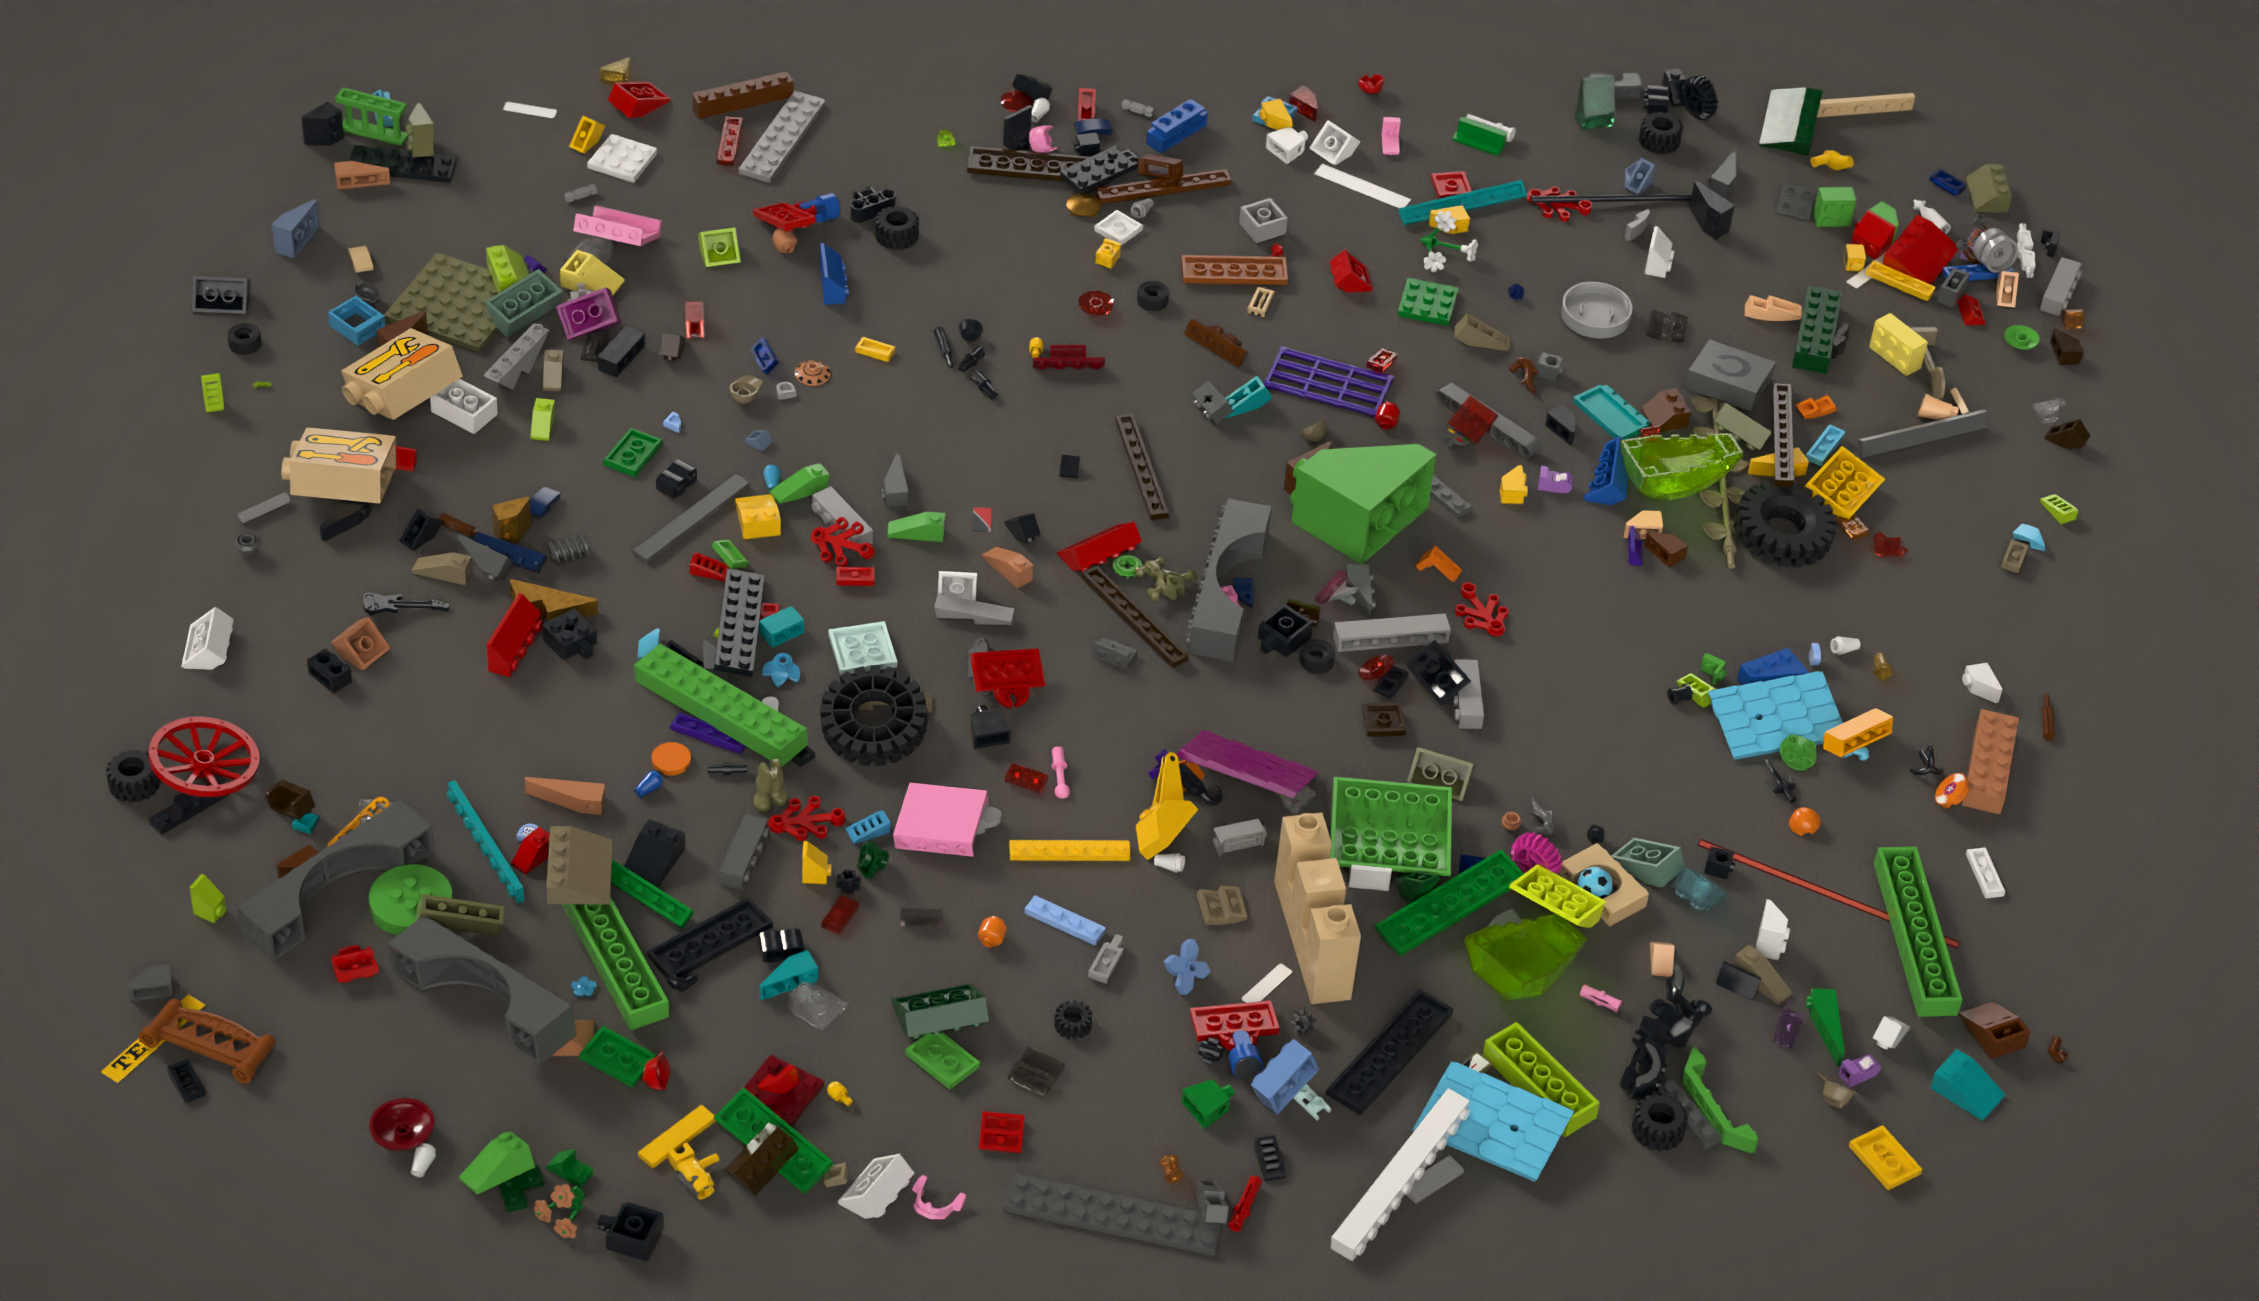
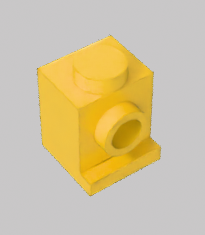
[1095,238,1121,269]

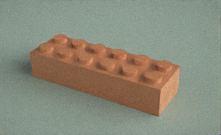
[1962,709,2019,814]

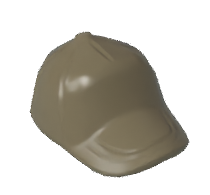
[729,375,763,404]
[1299,417,1327,442]

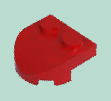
[331,945,379,983]

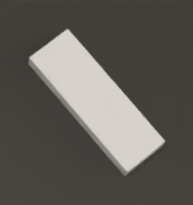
[1966,848,2005,898]

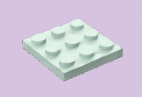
[828,621,897,675]

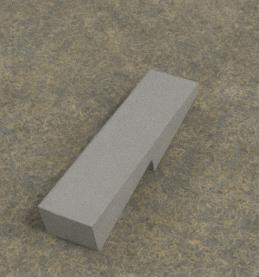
[934,594,1015,625]

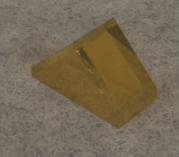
[600,57,631,85]

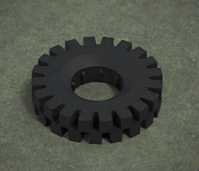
[1734,481,1837,567]
[820,665,928,766]

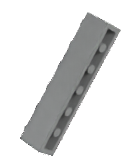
[1333,614,1451,652]

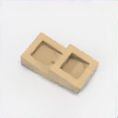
[348,246,374,273]

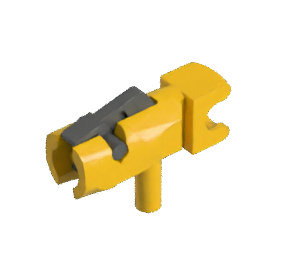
[668,1143,719,1200]

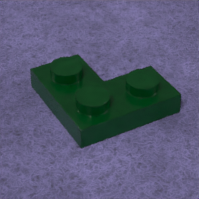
[498,1164,544,1213]

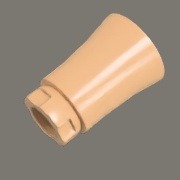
[1918,393,1959,421]

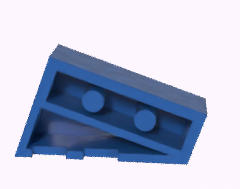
[1737,648,1809,685]

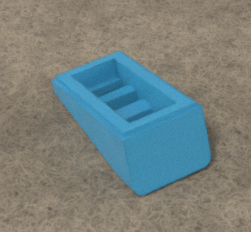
[846,810,891,844]

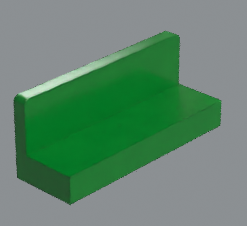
[1452,116,1508,156]

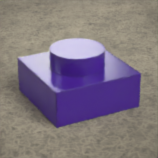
[523,254,548,273]

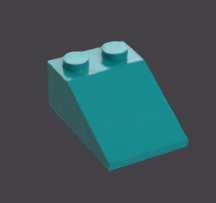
[1930,1049,2005,1121]

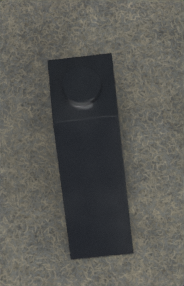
[320,500,371,541]

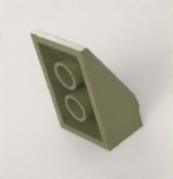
[406,103,434,157]

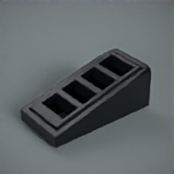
[168,1059,206,1103]
[1254,1135,1286,1181]

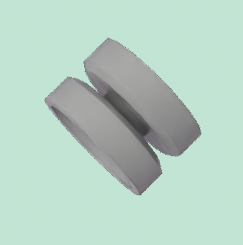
[1973,228,2019,273]

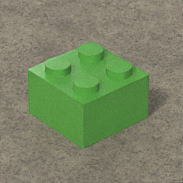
[1813,187,1856,227]

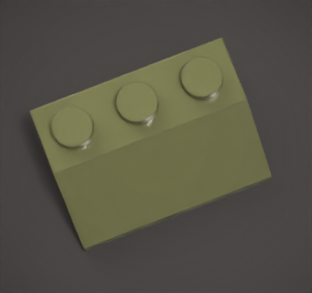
[1965,164,2012,212]
[1713,403,1771,451]
[1407,747,1476,802]

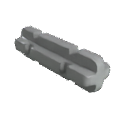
[1122,99,1154,117]
[564,184,597,203]

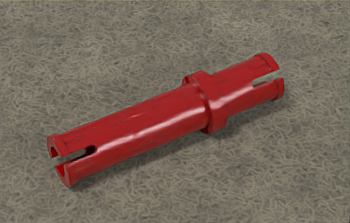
[1228,1176,1262,1232]

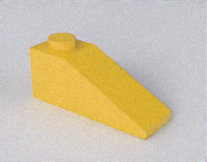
[1748,447,1809,477]

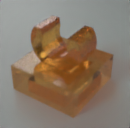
[2064,309,2084,329]

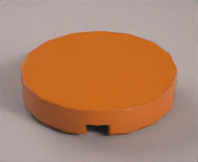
[652,742,691,776]

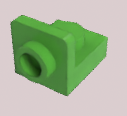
[1700,653,1727,685]

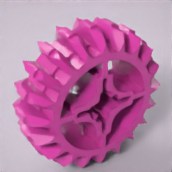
[1510,832,1563,874]

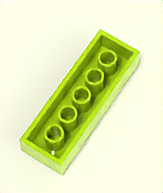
[1482,1022,1600,1137]

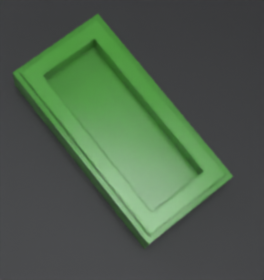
[712,539,748,569]

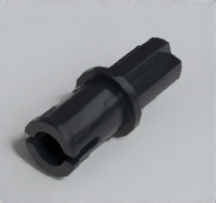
[957,347,985,373]
[971,370,998,399]

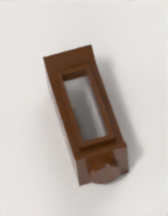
[1138,153,1184,181]

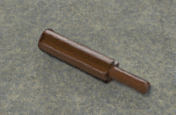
[439,513,479,537]
[2042,694,2055,740]

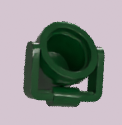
[857,841,889,879]

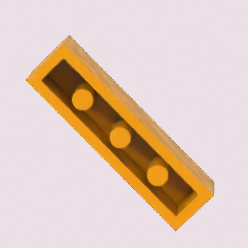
[1823,708,1893,757]

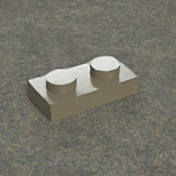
[2001,540,2029,573]

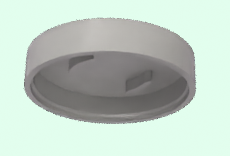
[1561,282,1632,339]

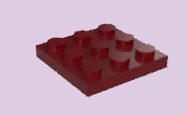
[744,1054,824,1127]

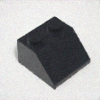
[301,102,344,145]

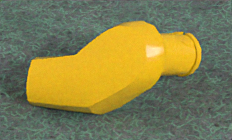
[1810,150,1854,171]

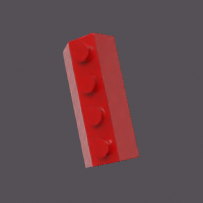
[1057,521,1142,573]
[487,593,543,677]

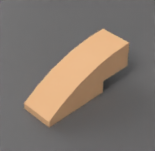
[1745,295,1802,321]

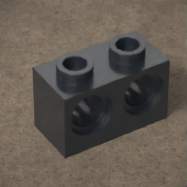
[307,648,352,694]

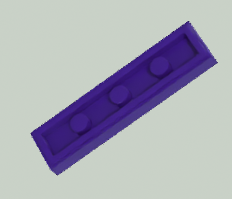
[670,712,746,754]

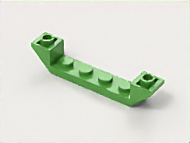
[1681,1047,1758,1153]

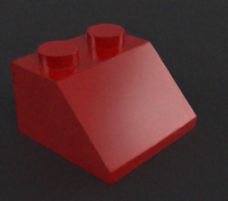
[1851,210,1896,260]
[1329,250,1373,293]

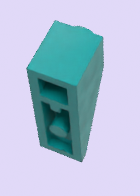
[1224,376,1273,419]

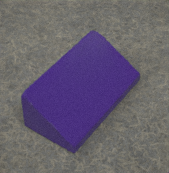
[1628,526,1643,565]

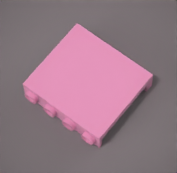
[573,205,662,246]
[893,783,989,857]

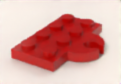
[970,648,1045,709]

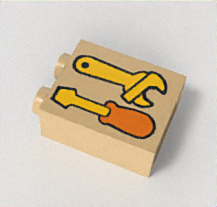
[341,328,463,420]
[281,427,396,503]

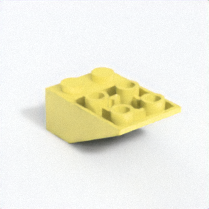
[560,250,625,295]

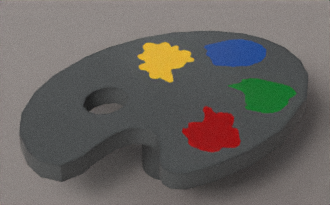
[1435,427,1471,447]

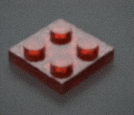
[1448,395,1499,445]

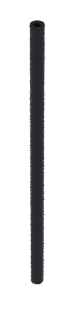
[1531,193,1692,203]

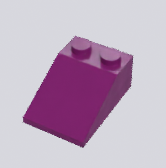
[556,287,622,340]

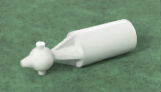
[1913,200,1951,234]

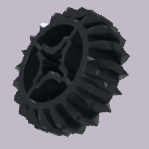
[1682,75,1719,120]

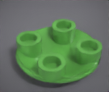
[1780,734,1817,771]

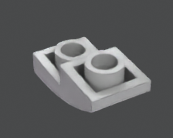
[1624,209,1650,241]

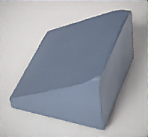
[744,430,773,451]

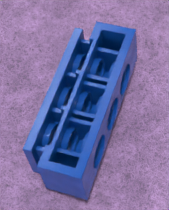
[1146,99,1208,154]

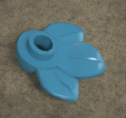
[762,653,800,688]

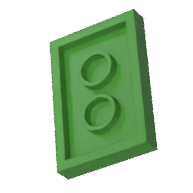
[905,1033,980,1090]

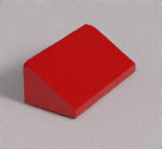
[1957,294,1986,325]
[396,446,417,472]

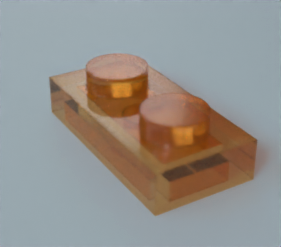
[1835,514,1869,541]

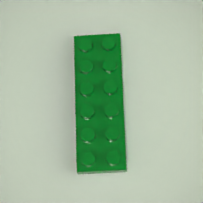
[713,1087,834,1195]

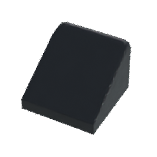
[1059,454,1080,478]

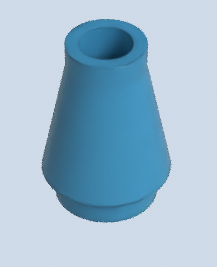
[763,465,781,492]

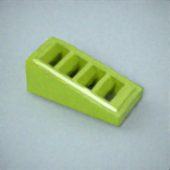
[201,373,224,412]
[2039,494,2078,524]
[1676,673,1716,708]

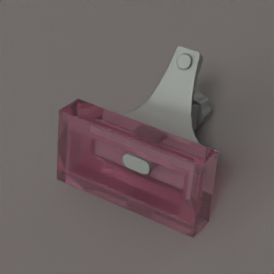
[1314,569,1358,606]

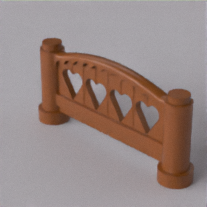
[138,999,276,1084]

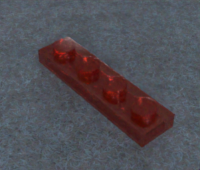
[717,116,743,166]

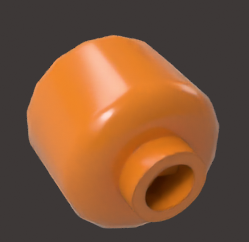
[978,916,1007,948]

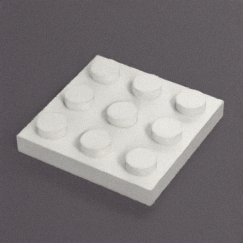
[587,134,657,183]

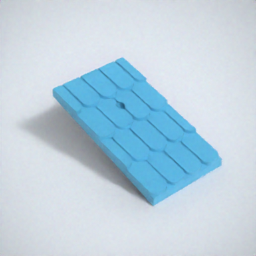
[1708,671,1843,760]
[1412,1061,1574,1182]

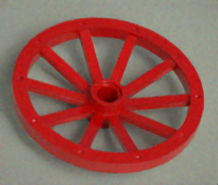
[148,717,259,797]

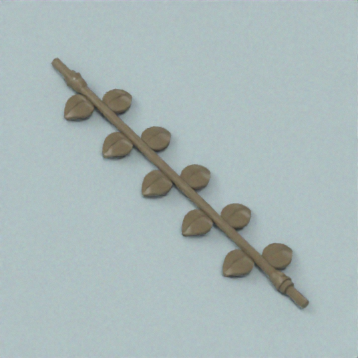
[1691,396,1748,569]

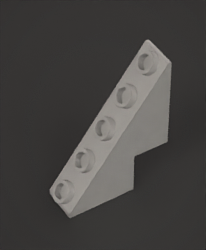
[484,324,550,390]

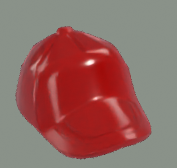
[642,1050,671,1091]

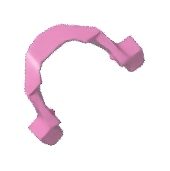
[912,1175,966,1219]

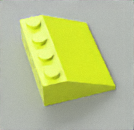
[1509,864,1606,928]

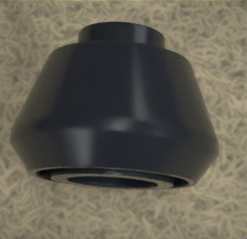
[959,318,983,342]

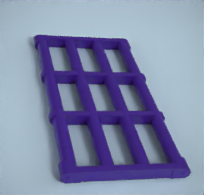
[1263,346,1394,418]

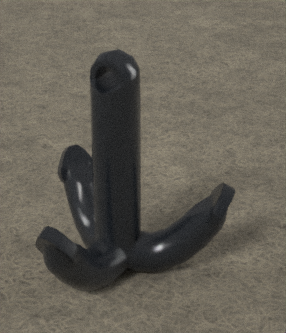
[1910,746,1943,775]

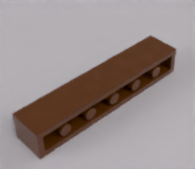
[692,71,793,119]

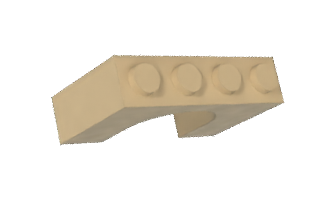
[1558,843,1649,927]

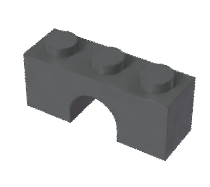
[1588,73,1642,100]

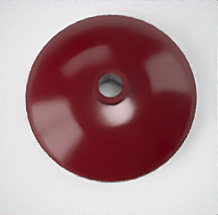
[369,1098,435,1151]

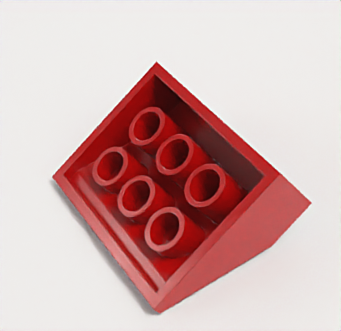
[1882,215,1959,285]

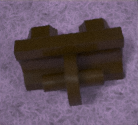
[1287,599,1321,627]

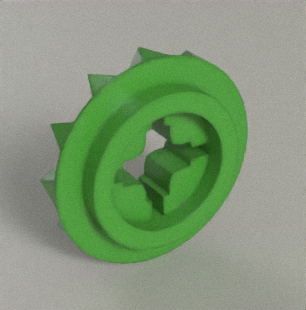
[1112,555,1143,579]

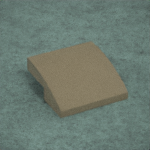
[1196,885,1248,925]

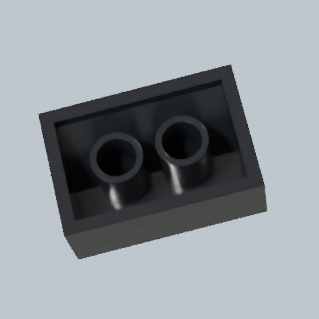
[191,276,251,314]

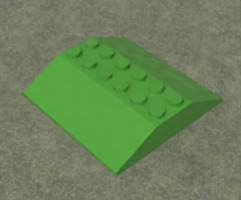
[1329,777,1452,876]

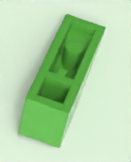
[770,463,830,504]
[887,512,945,542]

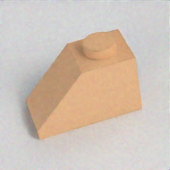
[1996,271,2019,308]
[1624,511,1663,539]

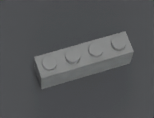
[2040,257,2082,316]
[811,487,873,552]
[1453,660,1484,729]

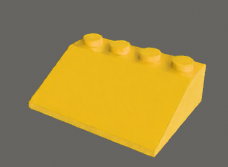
[1801,446,1885,519]

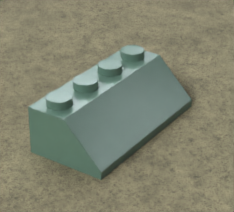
[485,269,563,337]

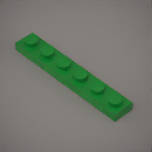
[611,859,694,929]

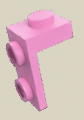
[1381,117,1400,155]

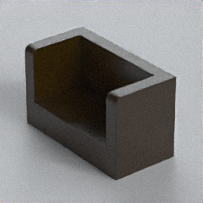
[266,779,315,820]

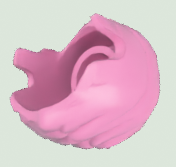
[1029,125,1057,153]

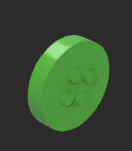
[369,864,453,936]

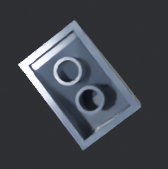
[271,199,320,258]

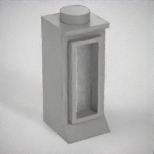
[1212,819,1267,857]

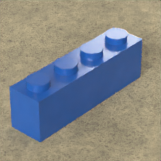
[1583,436,1633,505]

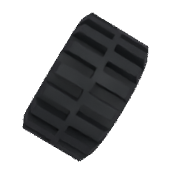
[1639,112,1683,154]
[875,206,919,250]
[106,750,160,803]
[1632,1094,1688,1151]

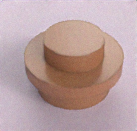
[1501,812,1521,830]

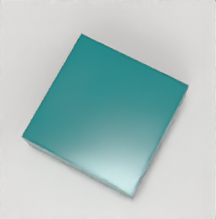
[292,812,319,834]

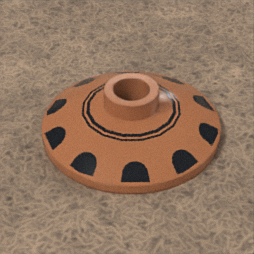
[795,360,831,386]

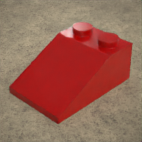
[608,82,671,119]

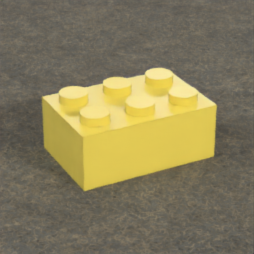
[1869,313,1928,376]

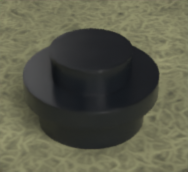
[1587,825,1604,844]

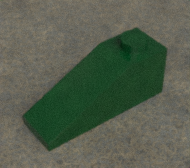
[1395,871,1440,902]

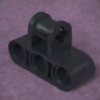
[850,186,896,223]

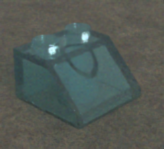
[1672,867,1729,911]

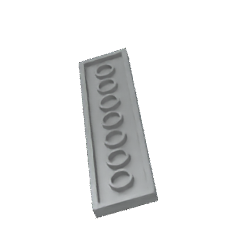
[739,91,825,183]

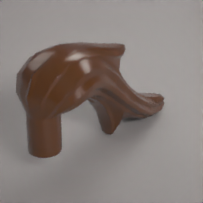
[1509,357,1539,394]

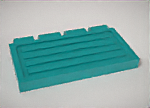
[1573,384,1650,441]

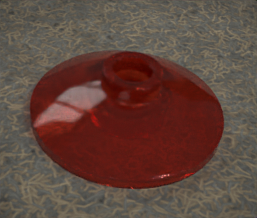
[1001,90,1034,112]
[1079,291,1114,316]
[1358,654,1394,680]

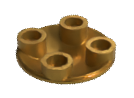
[1067,193,1101,217]

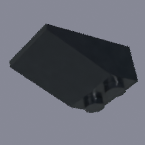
[1689,180,1735,240]
[1406,640,1471,706]
[624,819,685,888]

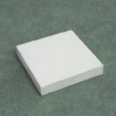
[1094,210,1143,246]

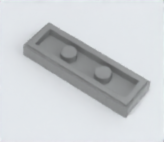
[1407,1155,1464,1204]

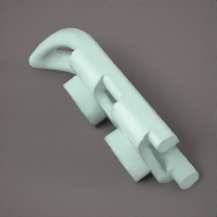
[1293,1084,1331,1120]

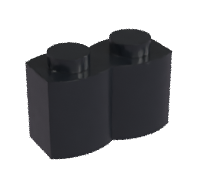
[1012,74,1052,100]
[1643,85,1669,114]
[656,459,697,498]
[759,928,804,963]

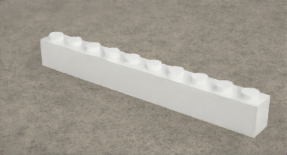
[1331,1088,1470,1261]

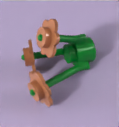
[534,1184,585,1238]

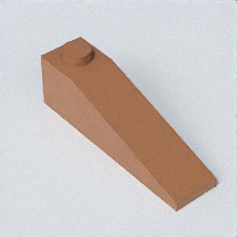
[525,777,606,815]

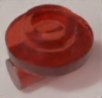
[1640,426,1660,442]

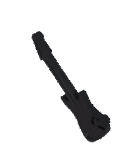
[363,592,450,615]

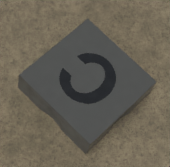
[1684,339,1776,411]

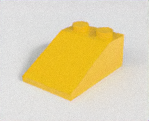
[735,494,781,539]

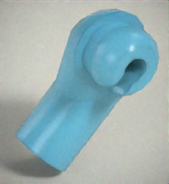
[1842,747,1869,761]

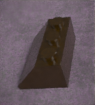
[724,1123,799,1196]

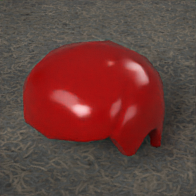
[1358,74,1385,94]

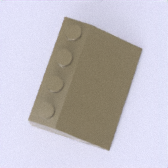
[546,826,613,904]

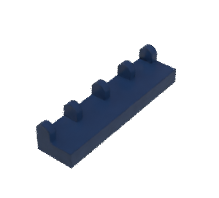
[473,531,547,574]

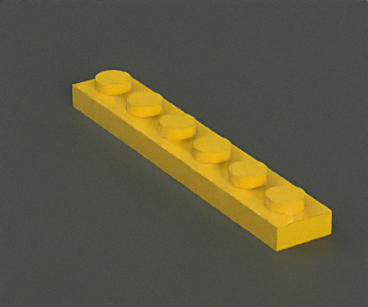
[1009,840,1130,861]

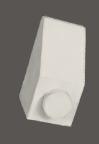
[1962,663,2003,703]
[1873,1016,1910,1050]

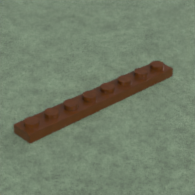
[1096,169,1231,204]

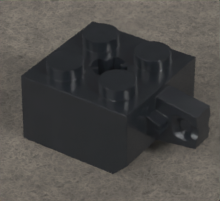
[1258,603,1313,658]
[542,608,597,660]
[597,1202,664,1262]

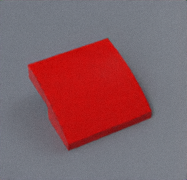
[979,1111,1025,1153]

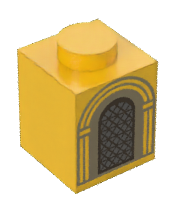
[1843,244,1866,271]

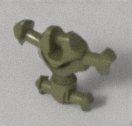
[1134,556,1197,602]

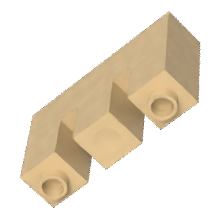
[1274,813,1361,1004]

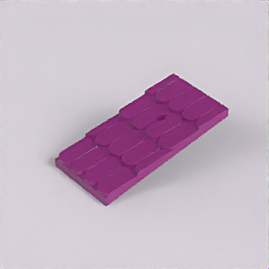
[1176,730,1319,798]

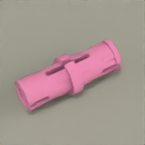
[1579,984,1622,1013]

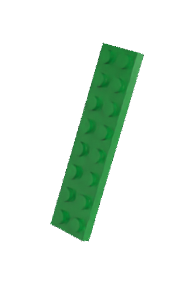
[1375,849,1524,957]

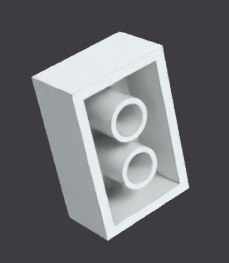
[430,379,498,434]

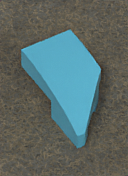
[2013,524,2045,551]
[638,629,660,660]

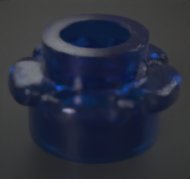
[1508,284,1525,300]

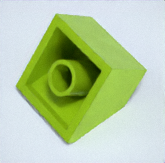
[698,227,741,267]

